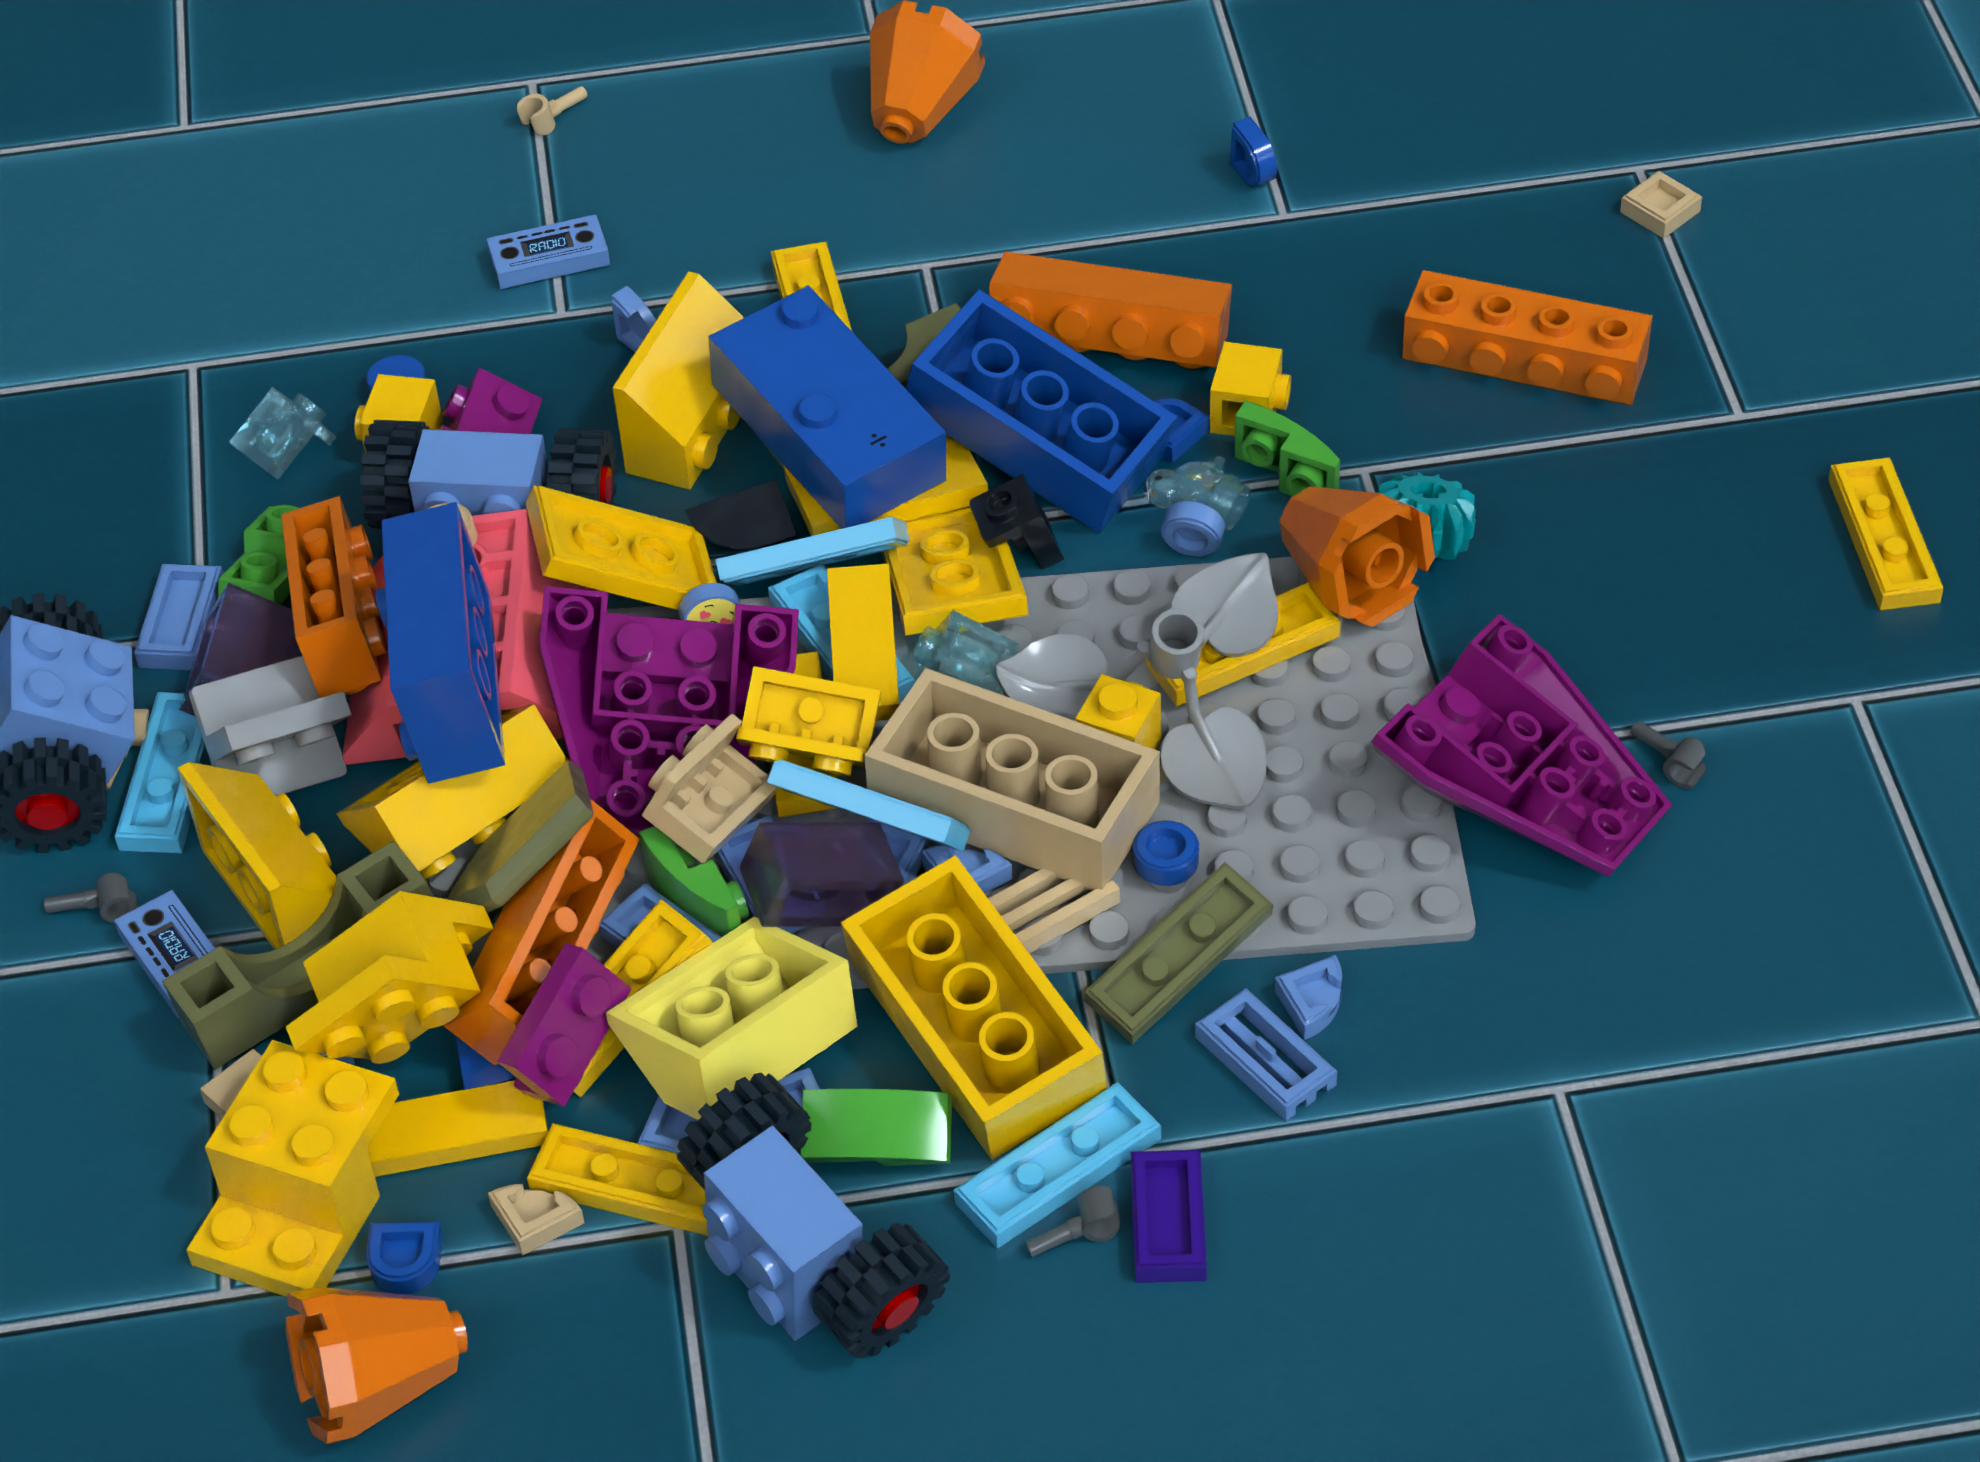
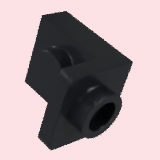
[969,474,1064,570]

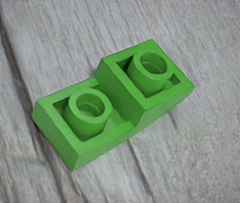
[1235,400,1340,496]
[218,505,299,612]
[639,826,749,937]
[801,1089,952,1166]

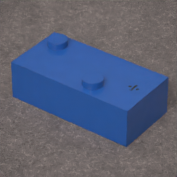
[708,285,946,529]
[906,289,1177,534]
[376,502,505,784]

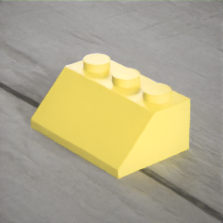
[606,917,858,1121]

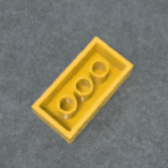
[841,855,1107,1160]

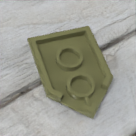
[447,760,594,913]

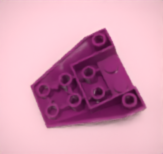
[539,586,799,842]
[1371,614,1672,877]

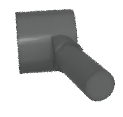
[1631,721,1706,789]
[44,872,138,923]
[1025,1186,1120,1257]

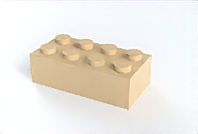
[864,668,1160,890]

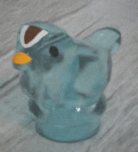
[1144,456,1250,531]

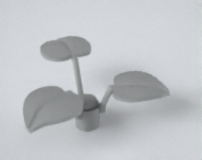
[996,553,1278,810]

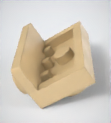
[642,714,778,864]

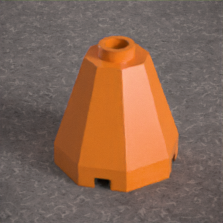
[870,0,985,144]
[1279,486,1435,627]
[285,1287,468,1444]

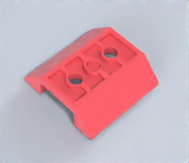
[342,509,604,765]

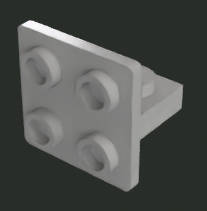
[189,656,352,796]

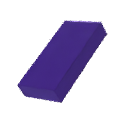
[1131,1150,1207,1283]

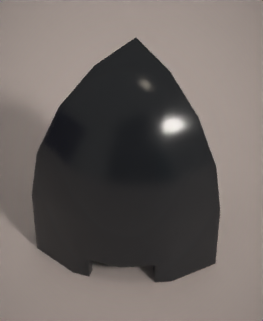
[684,479,796,551]

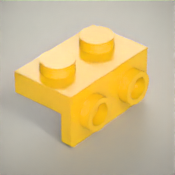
[736,666,882,776]

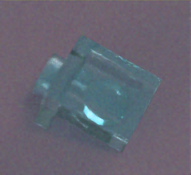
[229,387,337,480]
[911,610,1019,695]

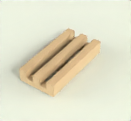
[988,868,1121,954]

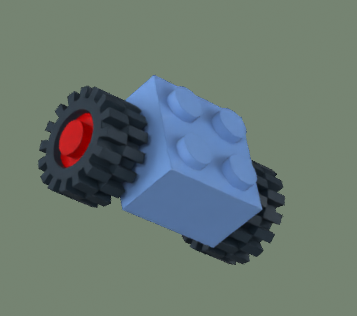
[360,420,617,529]
[0,593,135,853]
[677,1073,950,1358]

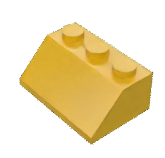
[612,271,744,490]
[336,704,567,879]
[177,762,336,949]

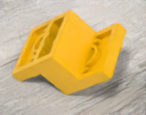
[286,891,494,1064]
[186,1040,399,1297]

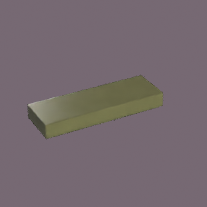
[1084,862,1273,1045]

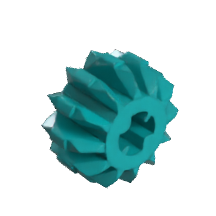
[1378,472,1476,561]

